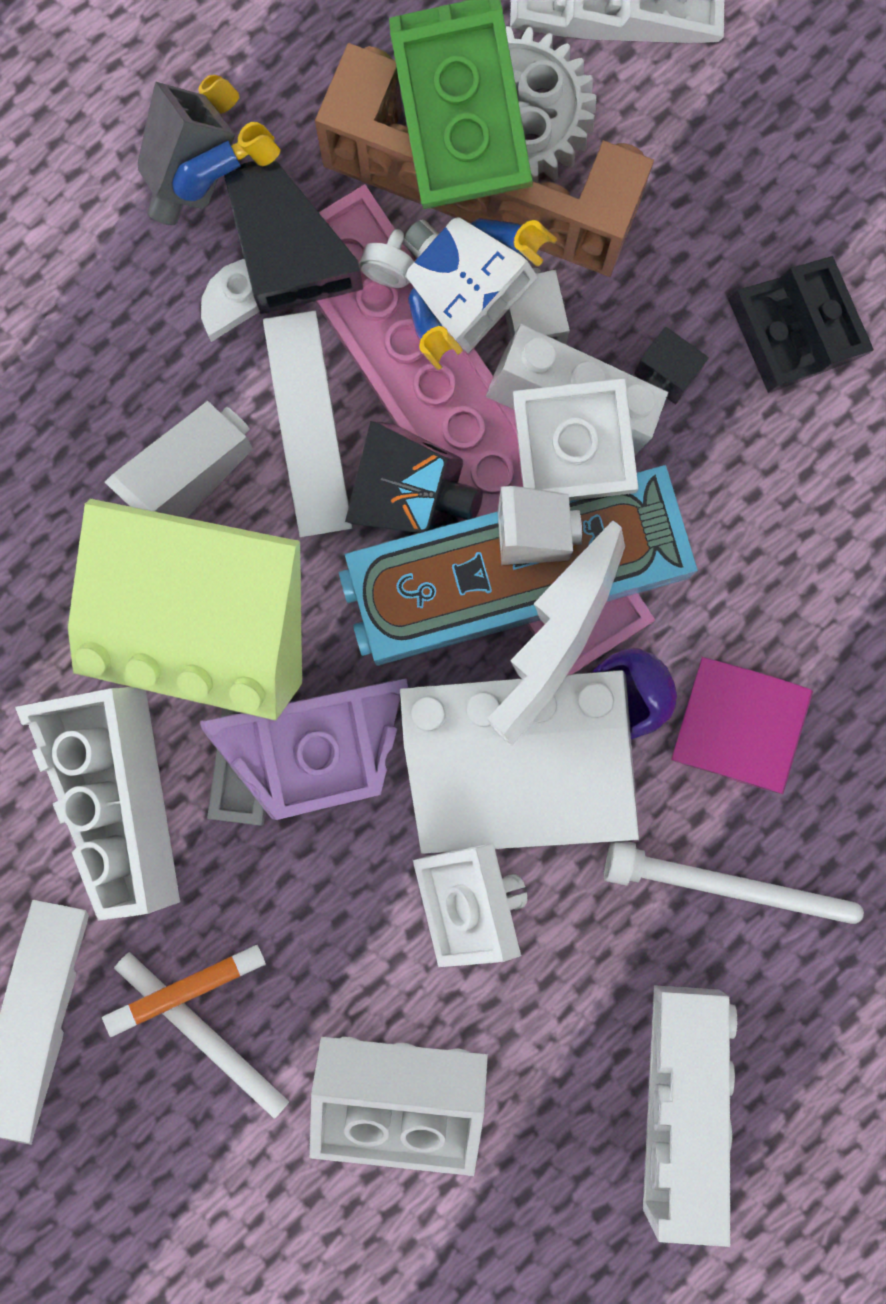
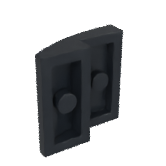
[728,256,874,393]

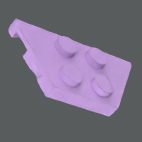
[200,679,408,820]

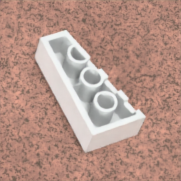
[15,687,180,921]
[643,985,737,1247]

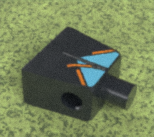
[345,421,483,533]

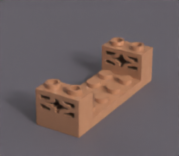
[315,43,654,277]

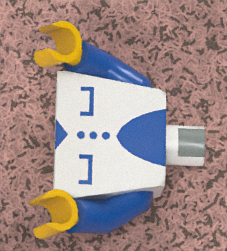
[403,217,557,370]

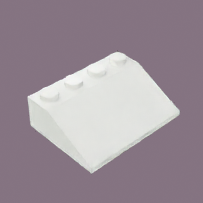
[400,670,639,854]

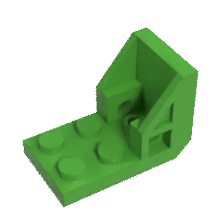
[389,0,533,209]

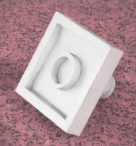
[513,378,638,501]
[413,843,527,967]

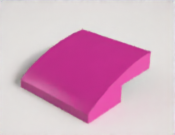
[671,657,813,795]

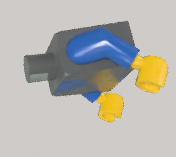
[138,74,280,225]

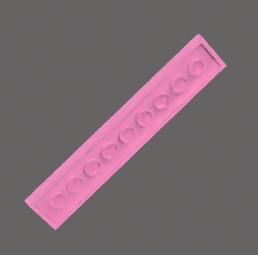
[315,184,656,675]

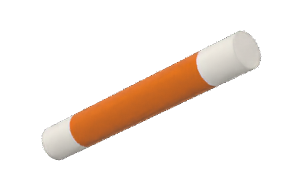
[102,945,266,1038]

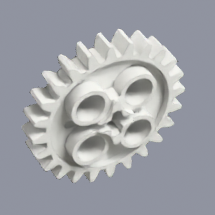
[506,26,596,183]

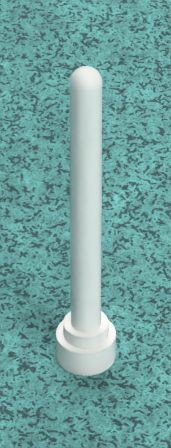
[604,841,864,924]

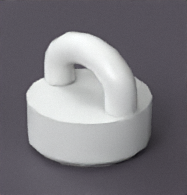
[359,229,415,288]

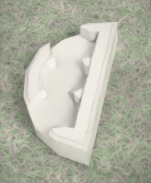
[201,259,259,342]

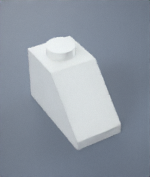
[498,486,582,565]

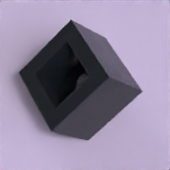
[634,326,709,405]

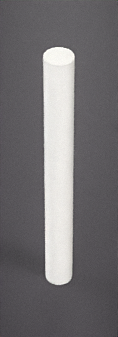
[114,952,289,1119]

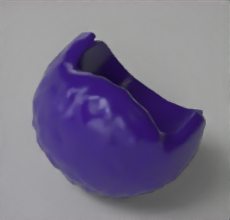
[592,648,677,739]

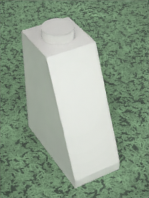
[105,401,253,518]

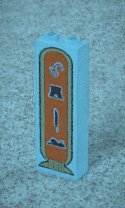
[339,465,698,666]

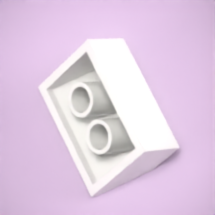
[309,1037,488,1176]

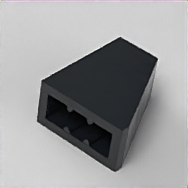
[224,161,363,314]

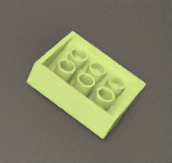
[68,499,302,720]

